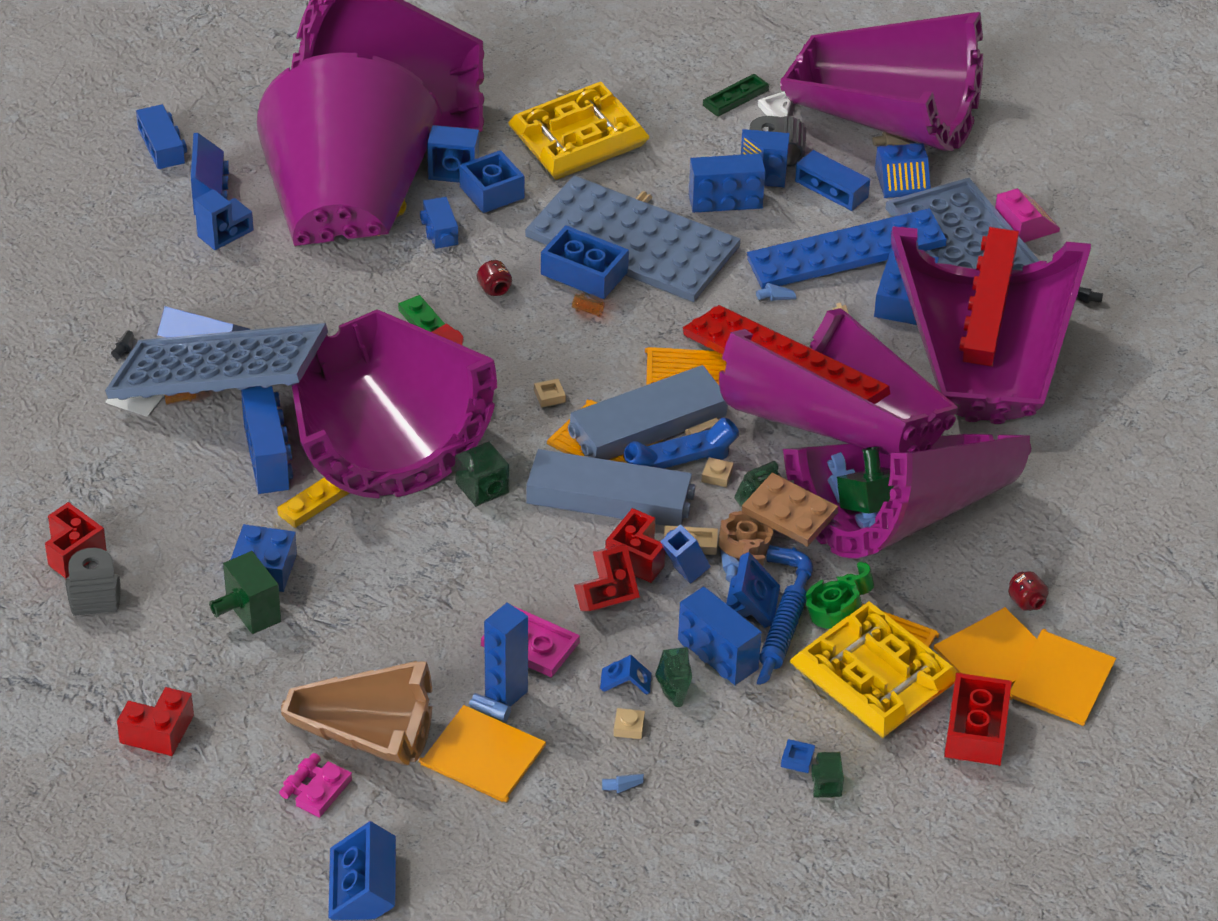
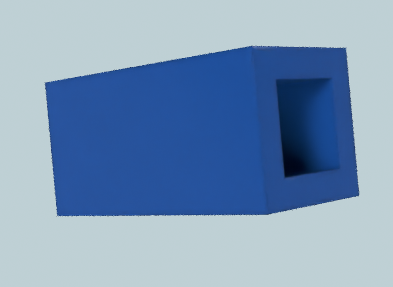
[420,197,458,249]
[660,524,711,584]

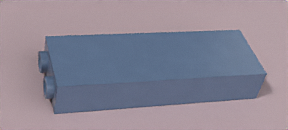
[568,365,728,460]
[526,449,695,526]

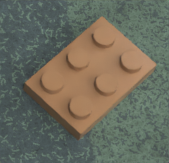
[742,473,838,547]

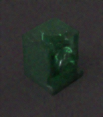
[811,752,844,798]

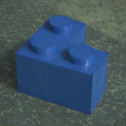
[194,189,254,250]

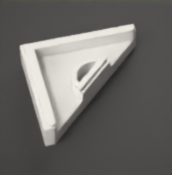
[758,91,793,117]

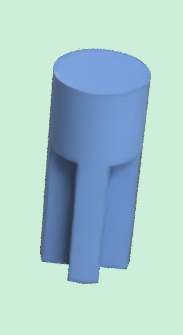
[469,693,511,722]

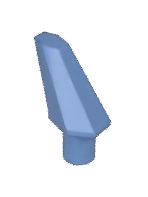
[756,283,797,301]
[720,550,739,582]
[602,774,644,793]

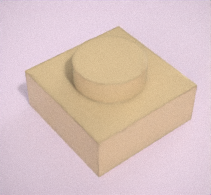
[534,379,566,408]
[701,457,734,488]
[614,708,645,739]

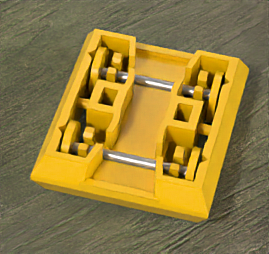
[508,81,649,180]
[790,601,959,739]

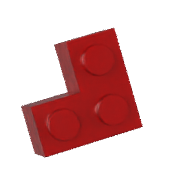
[45,502,107,578]
[605,508,665,583]
[574,545,640,611]
[117,687,194,756]

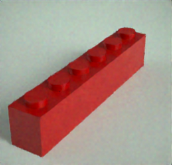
[959,227,1019,367]

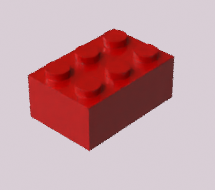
[944,673,1012,766]

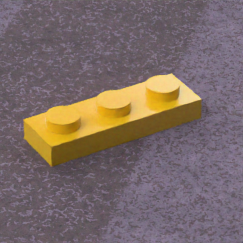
[277,477,349,528]

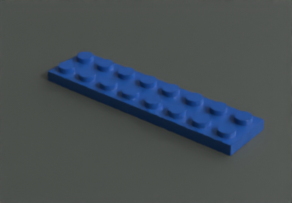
[747,208,946,289]

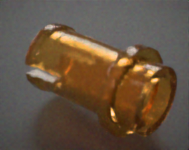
[572,293,605,317]
[164,392,197,405]

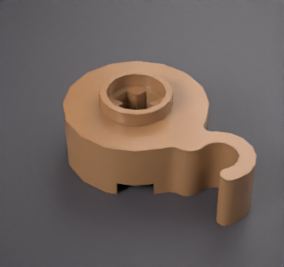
[718,511,773,566]

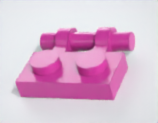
[279,753,352,818]

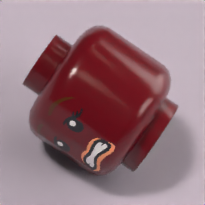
[476,260,513,296]
[1008,571,1049,611]

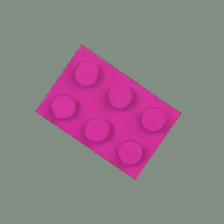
[481,605,580,678]

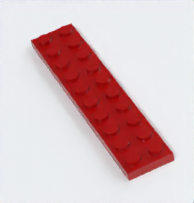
[682,305,891,404]

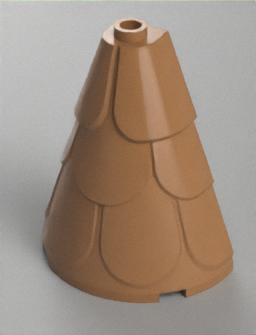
[281,661,432,765]

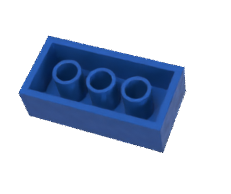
[241,386,293,494]

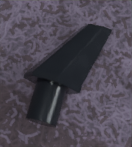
[1076,287,1103,304]
[111,330,134,359]

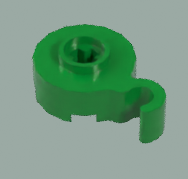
[806,562,874,629]

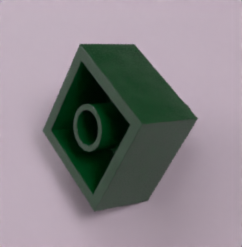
[837,447,894,514]
[209,551,281,634]

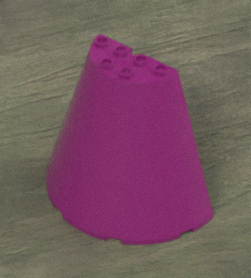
[291,0,485,132]
[780,12,983,151]
[257,52,442,246]
[891,226,1091,424]
[719,308,958,455]
[292,309,497,498]
[783,434,1032,558]

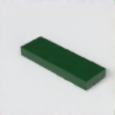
[703,74,769,117]

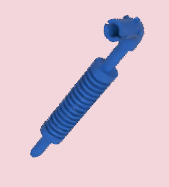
[757,545,813,685]

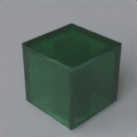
[455,441,509,507]

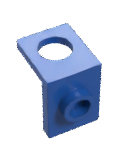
[600,655,652,695]

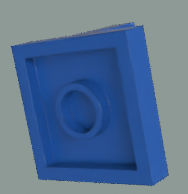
[726,552,780,628]

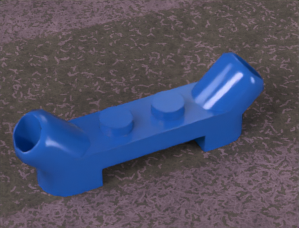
[624,418,739,469]

